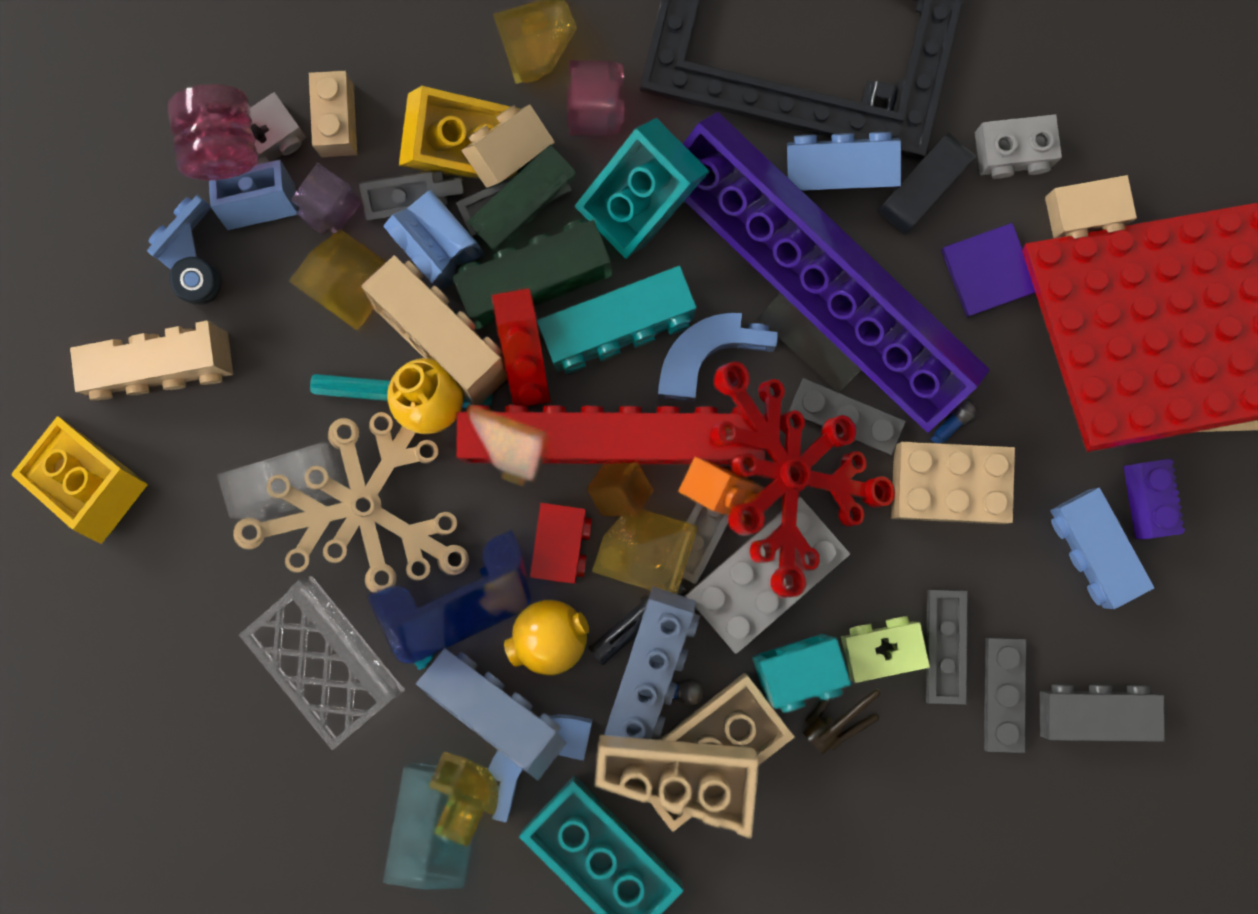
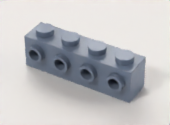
[604,587,700,739]
[416,649,567,781]

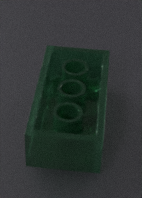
[452,219,612,330]

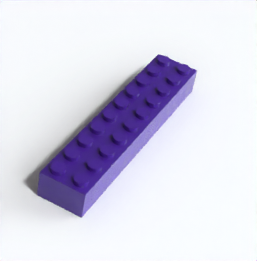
[683,112,990,433]

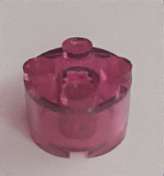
[567,60,624,136]

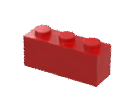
[492,288,551,406]

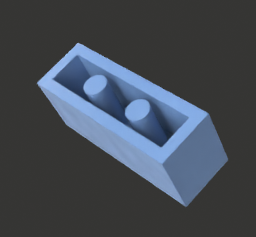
[787,132,901,190]
[1050,487,1154,609]

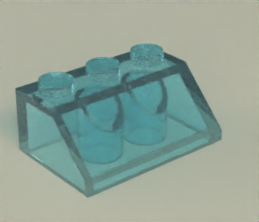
[383,762,484,889]

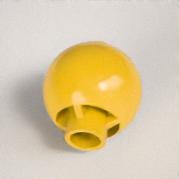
[387,358,464,434]
[504,600,589,675]

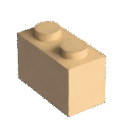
[309,71,357,157]
[461,104,555,188]
[1045,175,1137,239]

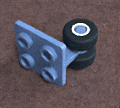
[147,194,221,304]

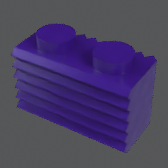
[1123,459,1186,539]

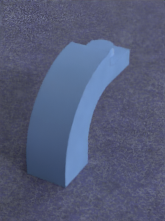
[658,313,778,402]
[486,714,593,822]

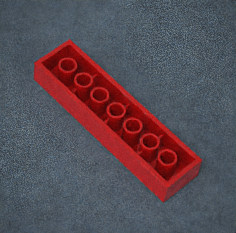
[457,405,765,465]

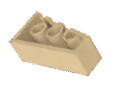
[70,320,233,401]
[596,735,758,838]

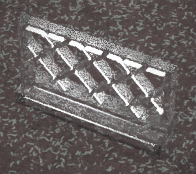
[239,576,405,750]

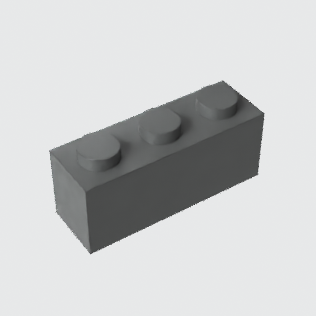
[1040,684,1165,741]

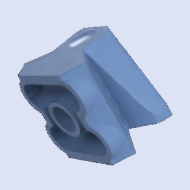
[383,190,485,291]

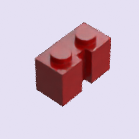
[530,503,592,584]

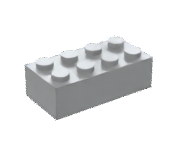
[685,497,850,654]

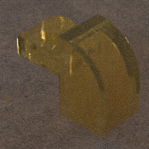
[428,751,498,847]

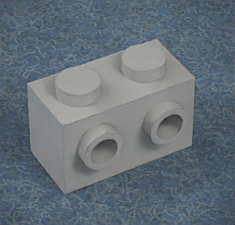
[975,114,1062,179]

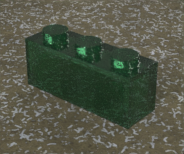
[468,144,576,254]

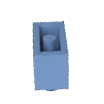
[209,160,298,230]

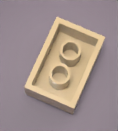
[891,442,1015,524]

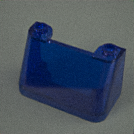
[368,530,531,664]

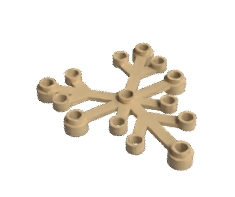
[233,412,469,594]

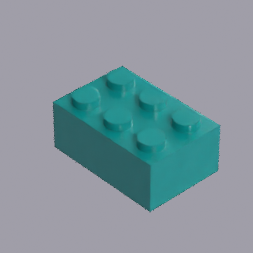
[574,118,709,259]
[752,634,851,712]

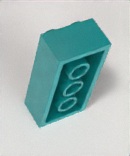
[537,266,696,375]
[519,775,684,914]

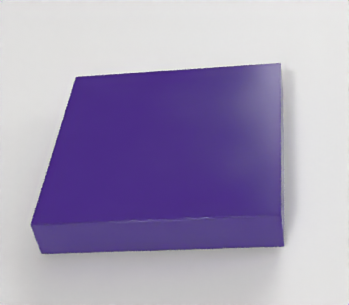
[941,223,1035,318]

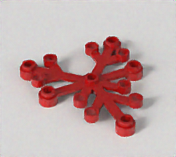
[710,362,895,598]

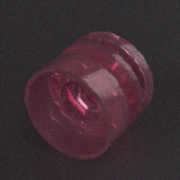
[167,84,258,181]

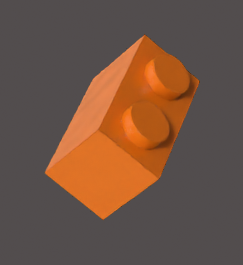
[678,457,765,520]

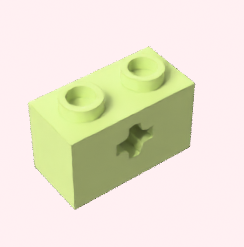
[841,616,930,683]

